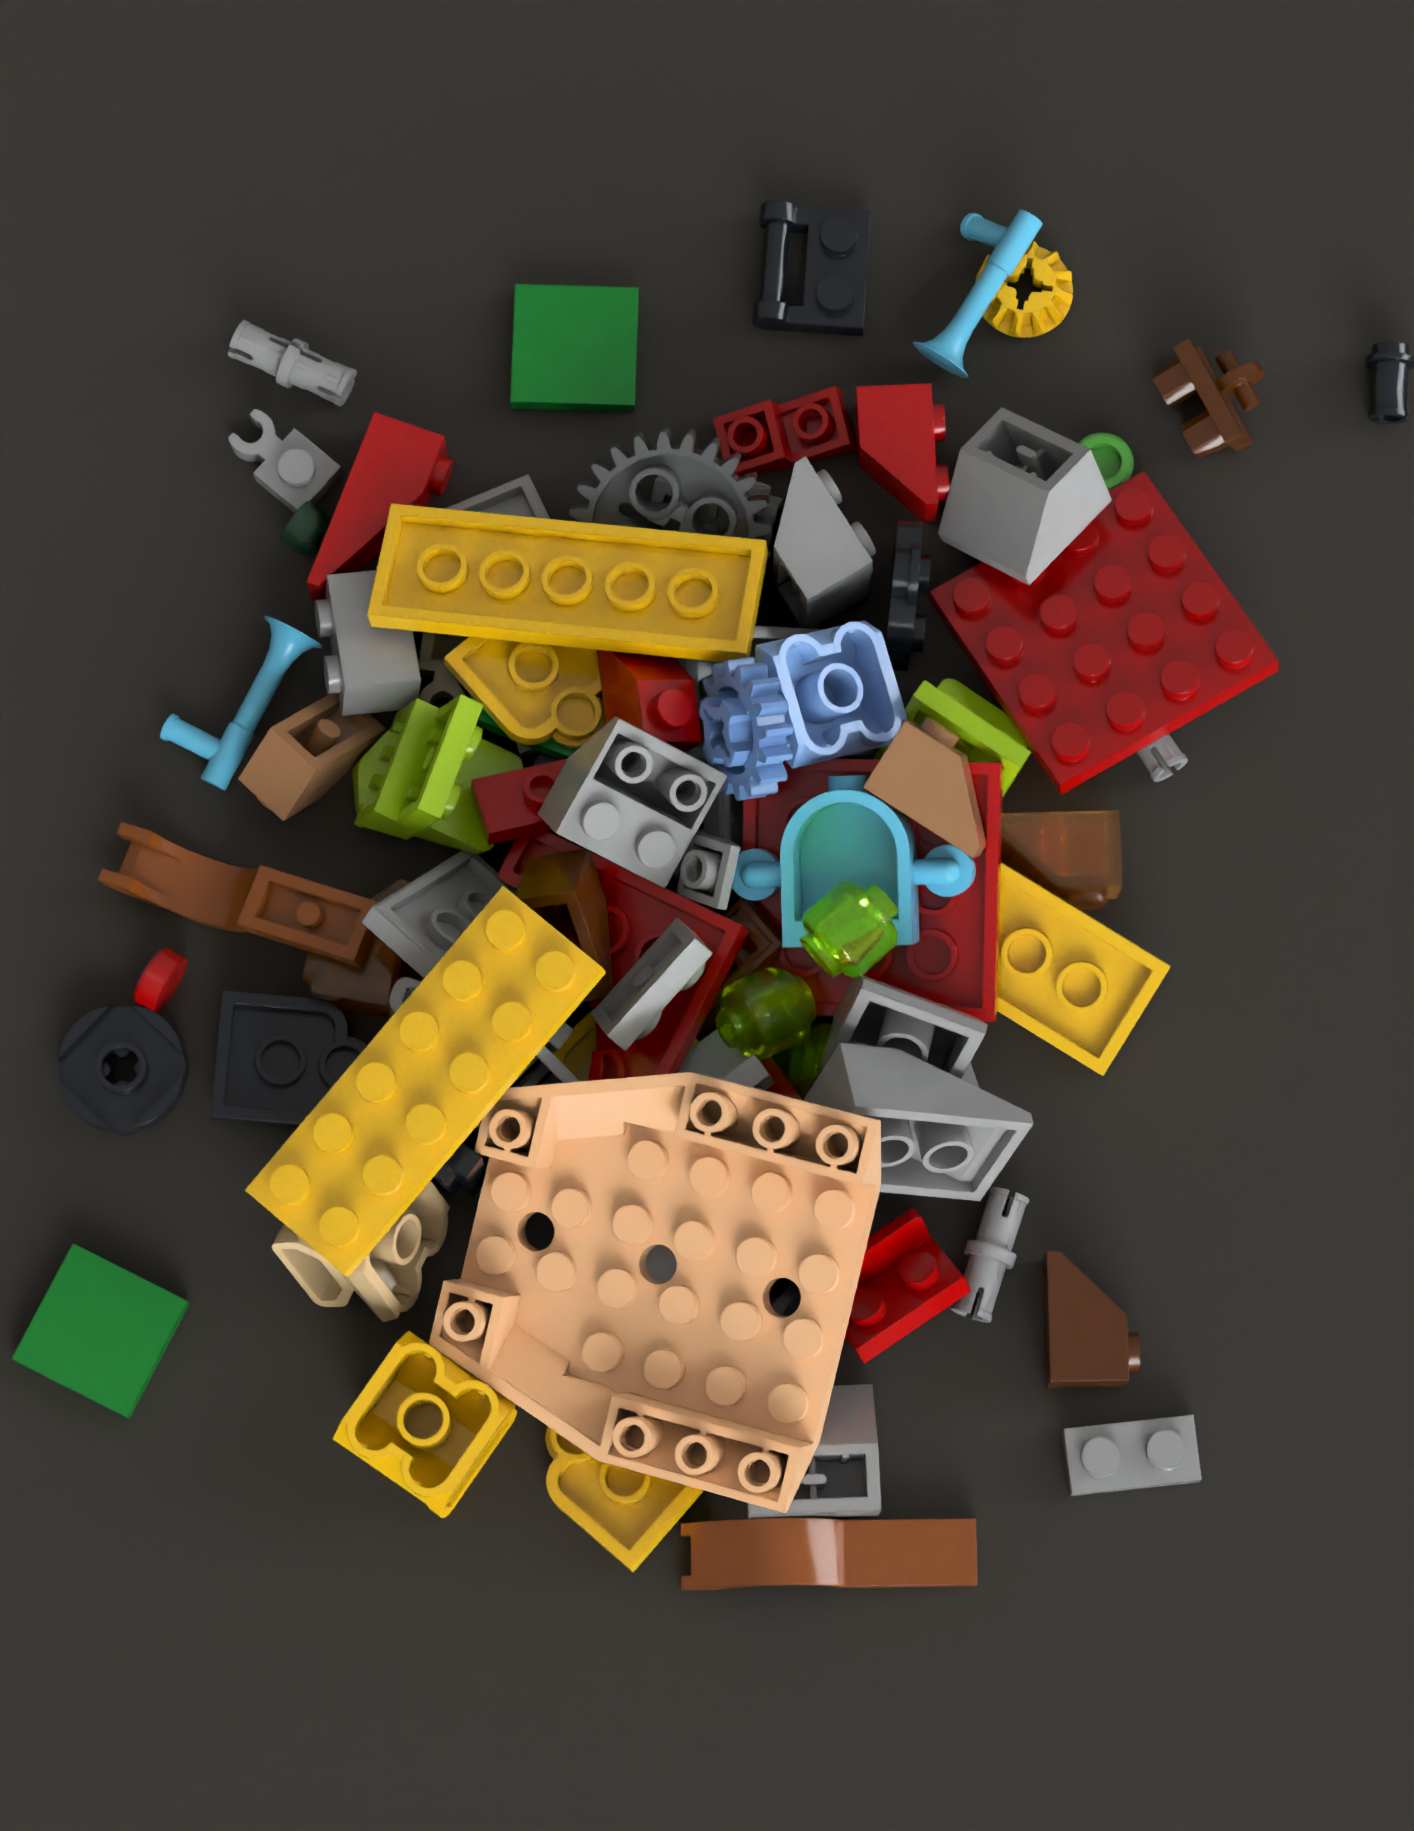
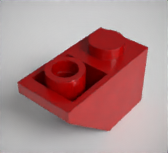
[854,383,949,523]

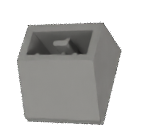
[938,407,1112,585]
[772,456,876,629]
[537,716,728,888]
[747,1384,881,1519]

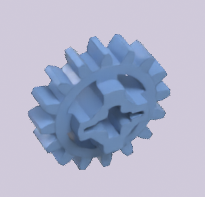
[698,657,793,800]

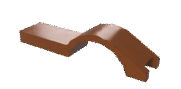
[98,822,378,968]
[681,1518,978,1590]

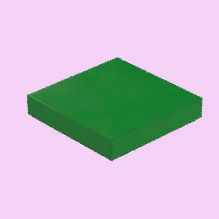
[510,284,639,412]
[12,1243,190,1419]

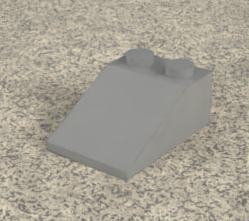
[804,1043,1034,1201]

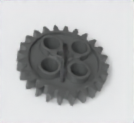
[569,427,774,558]

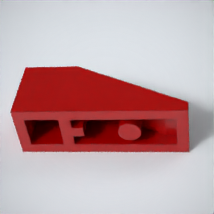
[307,412,454,601]

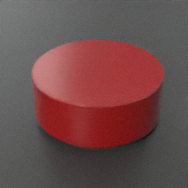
[133,947,188,1013]

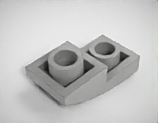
[666,828,741,910]

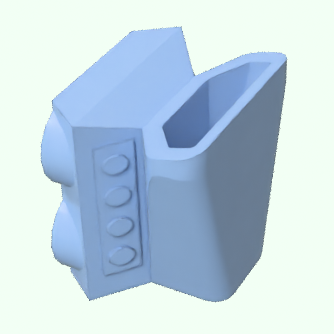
[755,620,908,769]

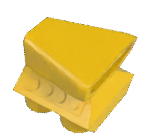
[333,1331,517,1518]

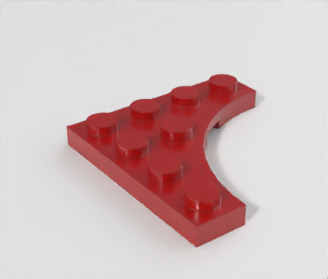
[497,831,749,1081]

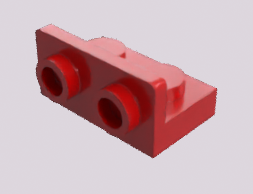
[844,1209,971,1364]

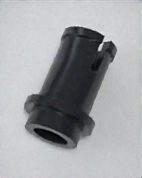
[1365,341,1414,424]

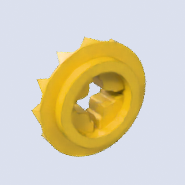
[975,240,1073,338]

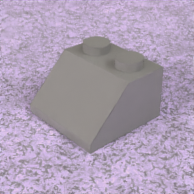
[821,973,988,1079]

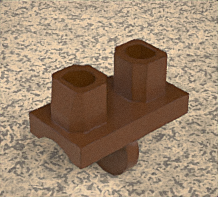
[1152,338,1265,458]

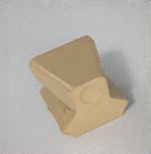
[272,1181,450,1322]

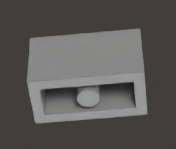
[315,570,421,716]

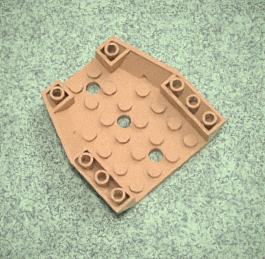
[429,1072,881,1513]

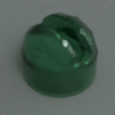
[280,501,331,556]

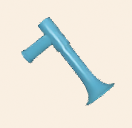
[913,209,1043,379]
[160,616,323,791]

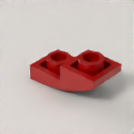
[713,386,857,477]

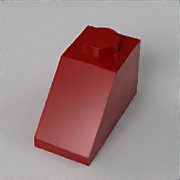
[596,650,703,752]

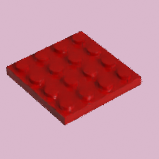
[929,471,1279,795]
[739,758,1003,1022]

